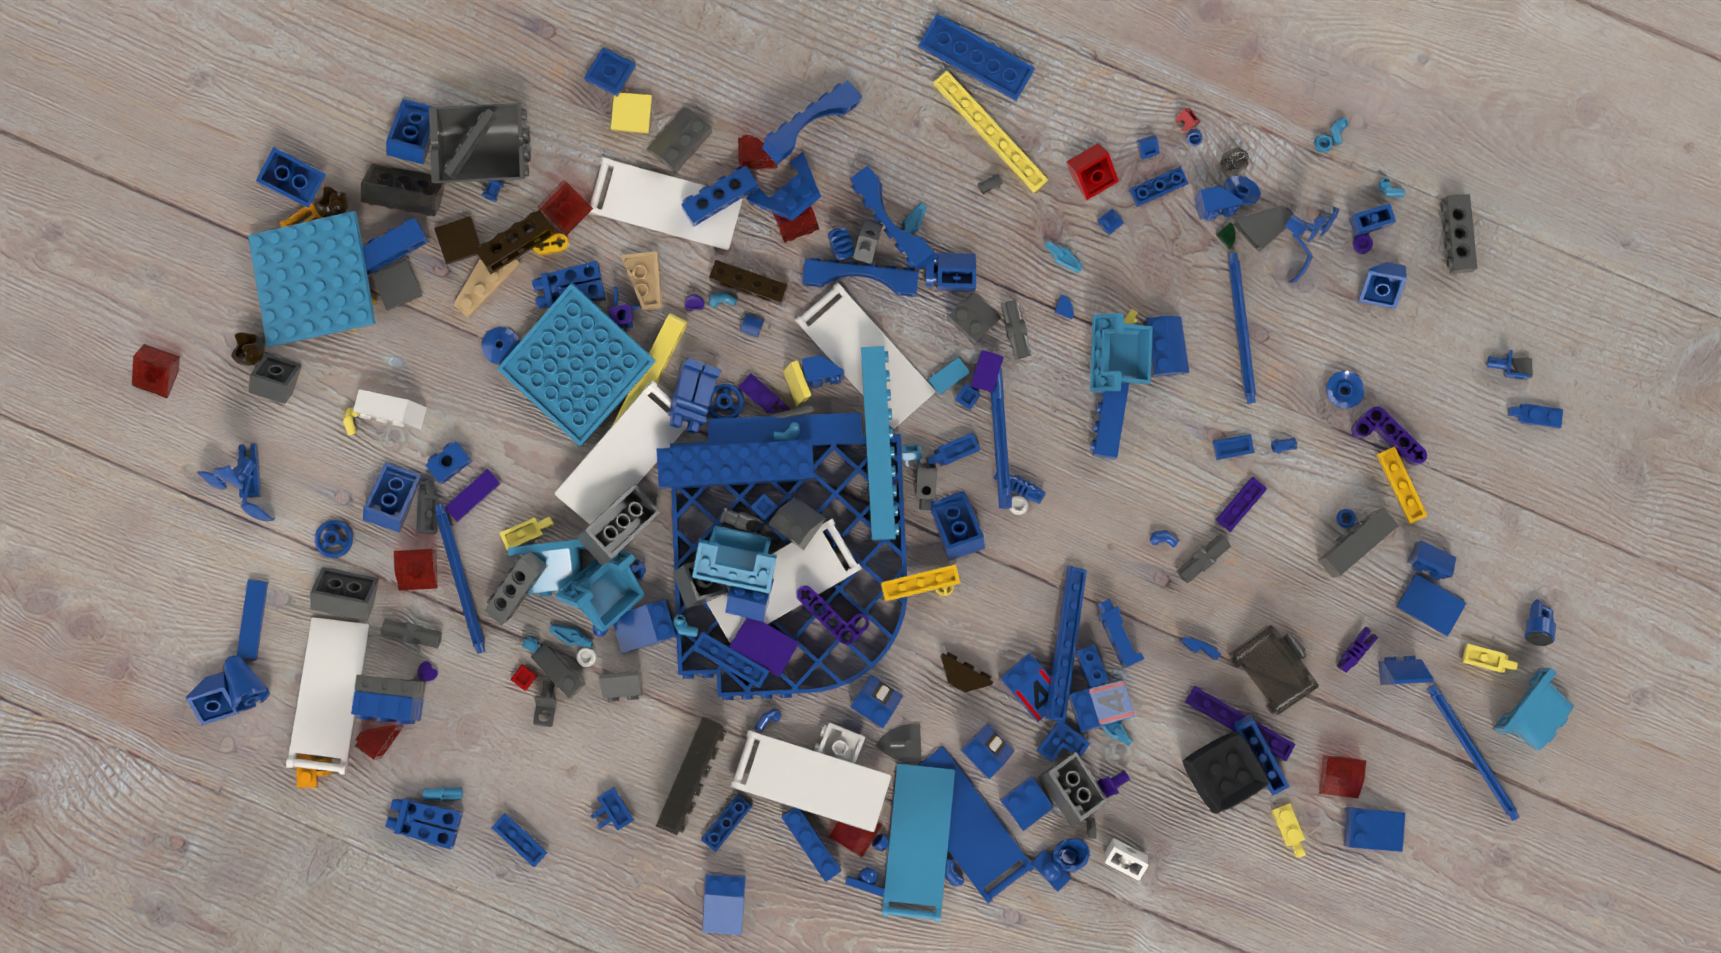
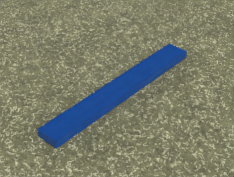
[1045,566,1087,722]

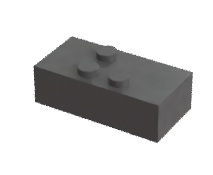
[576,484,661,566]
[1318,508,1399,578]

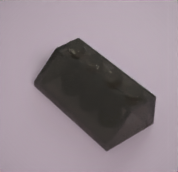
[361,163,445,216]

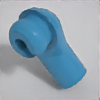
[1330,118,1349,146]
[1378,178,1405,198]
[709,291,738,307]
[774,422,800,441]
[673,614,698,637]

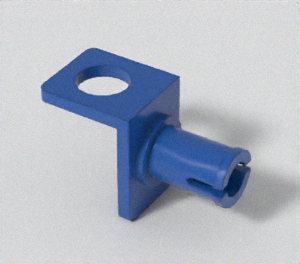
[614,287,641,328]
[1487,350,1529,380]

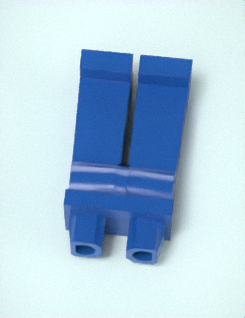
[532,261,606,308]
[668,357,721,434]
[1096,599,1144,669]
[385,798,463,850]

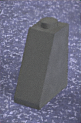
[1233,205,1293,253]

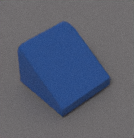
[740,314,764,338]

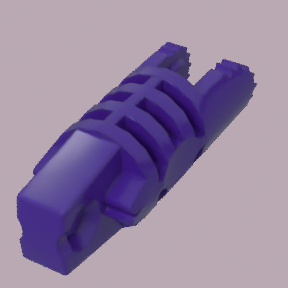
[1336,626,1378,673]

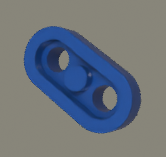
[925,249,938,287]

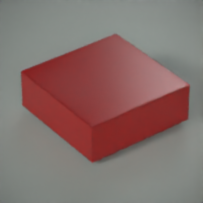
[510,664,538,691]

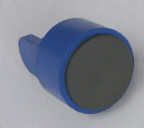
[1525,599,1556,646]

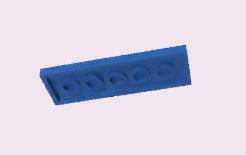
[918,14,1035,102]

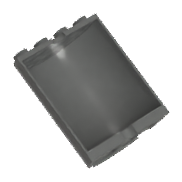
[429,103,531,184]

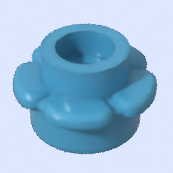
[1314,135,1333,153]
[522,636,540,652]

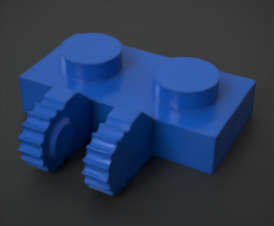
[590,787,634,831]

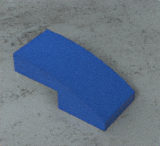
[1179,637,1221,660]

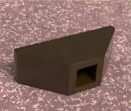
[940,652,993,693]

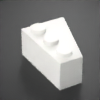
[353,389,427,430]

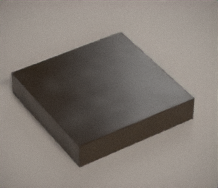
[434,216,480,265]

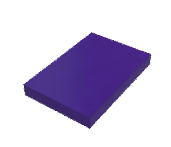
[729,618,799,677]

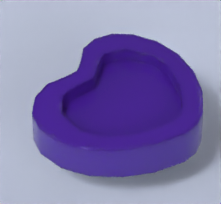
[684,294,705,311]
[418,661,438,681]

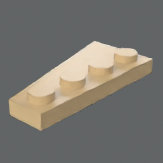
[453,237,521,319]

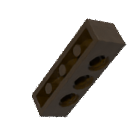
[475,209,555,275]
[709,260,788,306]

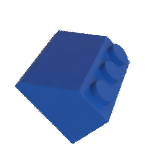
[1143,316,1190,378]

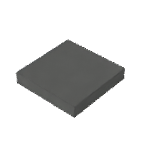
[372,261,422,311]

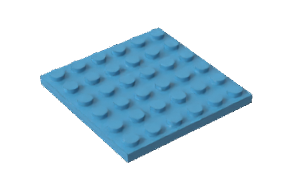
[248,211,376,347]
[497,283,657,446]

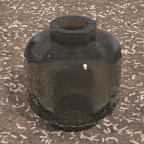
[1220,147,1249,175]

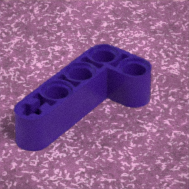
[1351,406,1427,466]
[796,585,869,645]

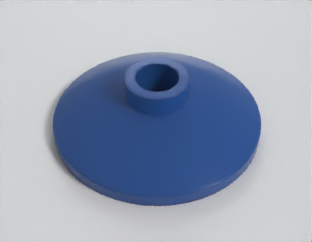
[1224,176,1261,205]
[482,327,520,365]
[1326,371,1365,409]

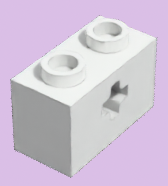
[1104,838,1149,880]

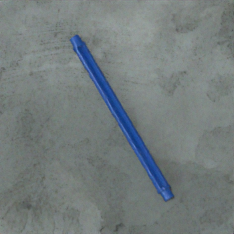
[1228,253,1256,404]
[434,504,486,654]
[1427,685,1520,821]

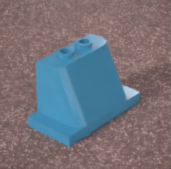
[1090,313,1153,392]
[692,526,777,593]
[508,539,587,597]
[555,550,645,632]
[1493,668,1574,750]

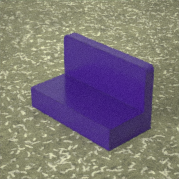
[970,350,1004,393]

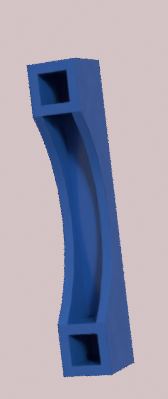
[762,80,863,164]
[850,166,937,271]
[803,258,919,297]

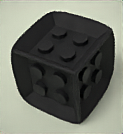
[1182,731,1269,814]

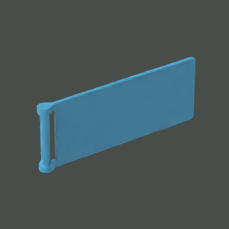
[882,764,955,922]

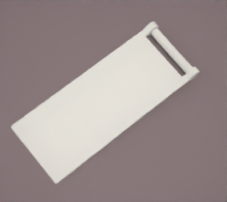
[586,157,743,250]
[795,282,935,429]
[554,380,688,524]
[707,519,862,644]
[286,617,370,775]
[729,730,891,832]

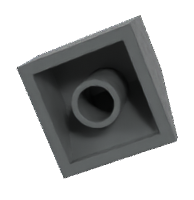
[947,292,1001,345]
[249,353,302,404]
[769,497,826,550]
[673,562,729,609]
[599,671,643,702]

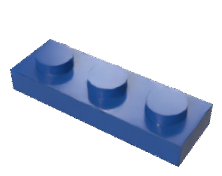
[491,813,548,867]

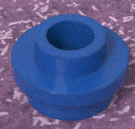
[1336,509,1356,528]

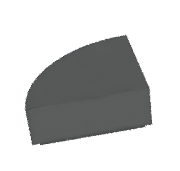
[1511,358,1533,378]
[1086,818,1097,839]

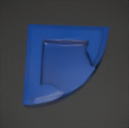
[1054,295,1074,320]

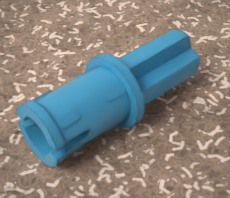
[423,786,463,802]

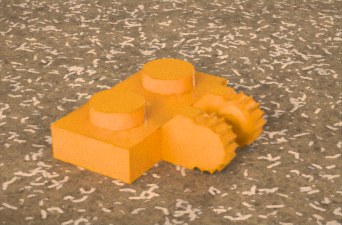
[296,753,332,788]

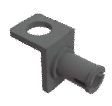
[533,681,556,727]

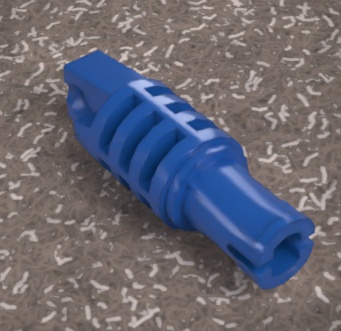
[994,472,1046,504]

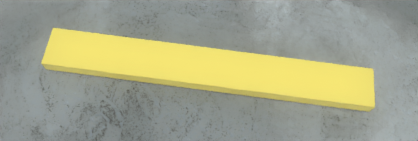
[933,70,1048,193]

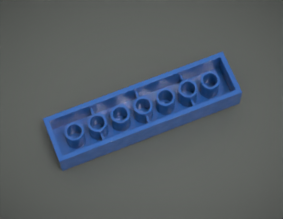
[657,439,814,490]

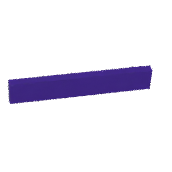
[1184,686,1296,761]

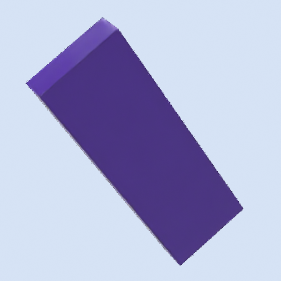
[444,469,501,522]
[1215,477,1267,533]

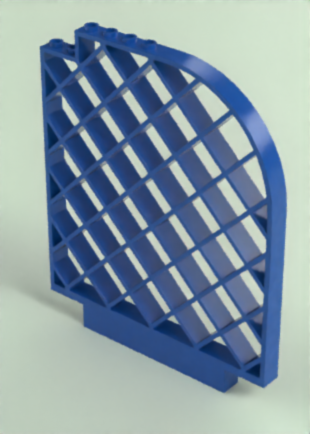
[670,413,907,701]

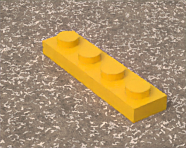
[1376,447,1428,524]
[880,564,960,602]

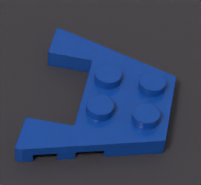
[746,152,822,220]

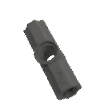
[1001,300,1031,359]
[1176,534,1231,583]
[381,618,442,649]

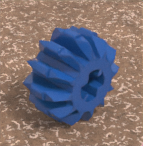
[828,227,855,260]

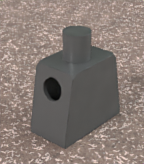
[853,219,883,264]
[916,466,937,510]

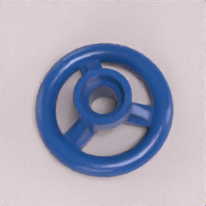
[708,384,744,419]
[314,520,353,558]

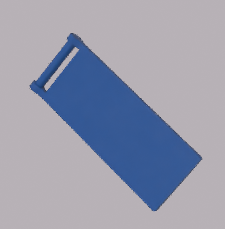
[917,747,1035,904]

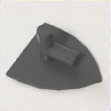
[877,724,922,763]

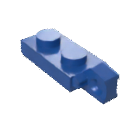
[1508,404,1563,429]
[927,432,981,467]

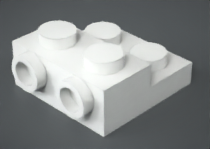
[814,722,865,764]

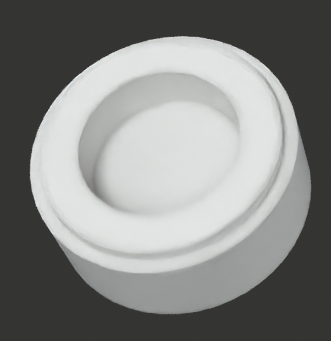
[1009,495,1028,515]
[576,648,596,667]

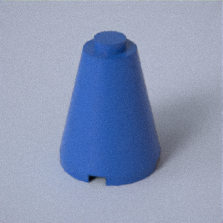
[223,656,270,712]

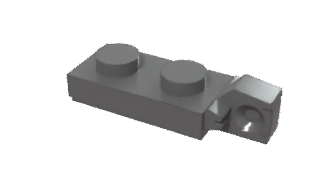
[416,480,438,534]

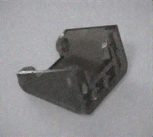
[1229,625,1319,715]

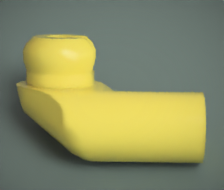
[343,407,359,435]

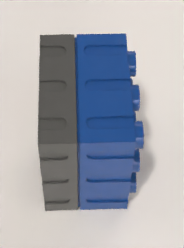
[351,674,426,724]

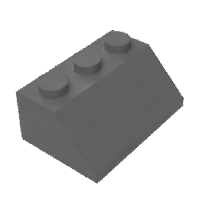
[647,107,713,174]
[310,567,379,620]
[1038,752,1109,825]

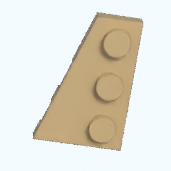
[620,251,663,311]

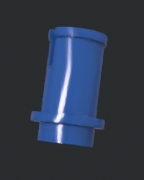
[1271,437,1297,454]

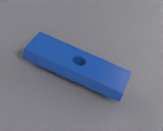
[1129,166,1189,207]
[701,794,752,852]

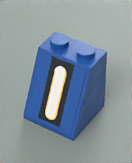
[850,675,903,729]
[960,723,1014,779]

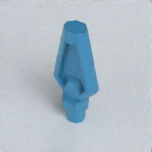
[902,203,927,235]
[1045,241,1083,273]
[549,624,593,648]
[1102,722,1134,746]

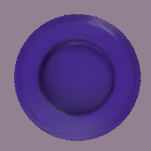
[1353,234,1373,254]

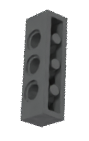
[1441,194,1478,274]
[484,551,548,625]

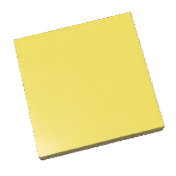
[611,93,652,134]
[783,361,811,407]

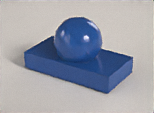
[1030,850,1071,892]
[846,867,885,897]

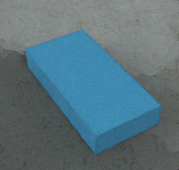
[928,357,970,395]

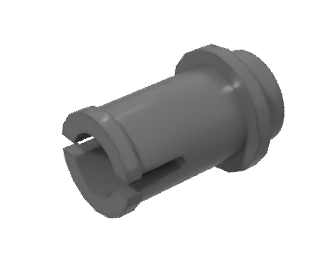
[978,174,1003,194]

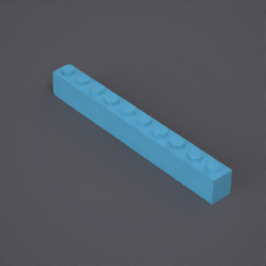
[861,346,899,541]

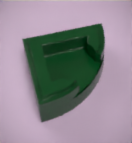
[1216,222,1236,249]

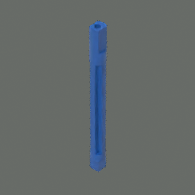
[990,367,1012,509]

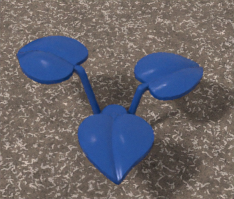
[1285,207,1340,283]
[197,457,275,521]

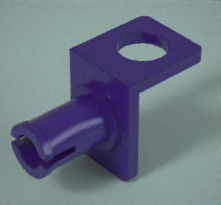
[607,304,633,329]
[1096,770,1130,798]

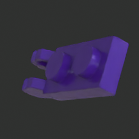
[738,373,790,414]

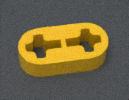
[533,234,569,255]

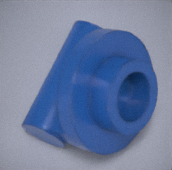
[630,559,646,579]

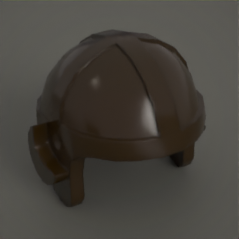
[314,186,348,218]
[231,332,265,366]

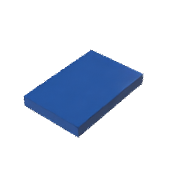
[1396,574,1467,637]

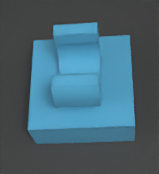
[901,445,922,467]

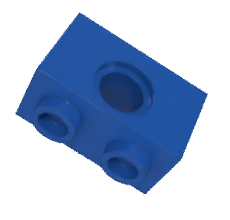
[1349,204,1396,237]
[425,441,472,485]
[1075,644,1109,688]

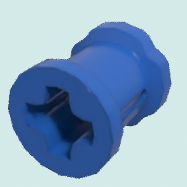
[481,180,504,202]

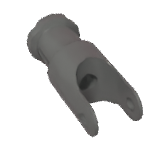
[720,506,766,535]

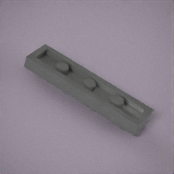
[444,109,497,180]

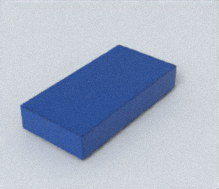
[1213,434,1255,460]

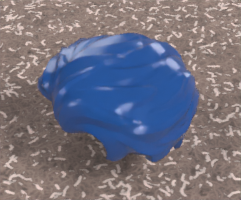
[1053,838,1090,872]

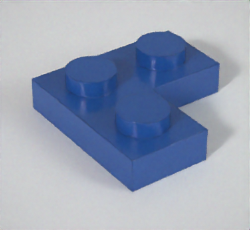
[1036,722,1091,762]

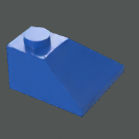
[1358,262,1407,309]
[186,672,239,725]

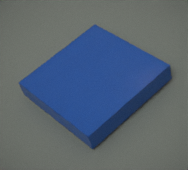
[584,48,636,97]

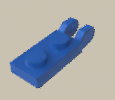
[237,443,261,498]

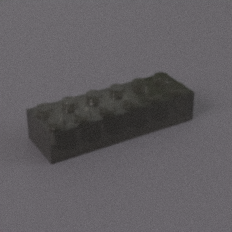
[656,716,727,835]

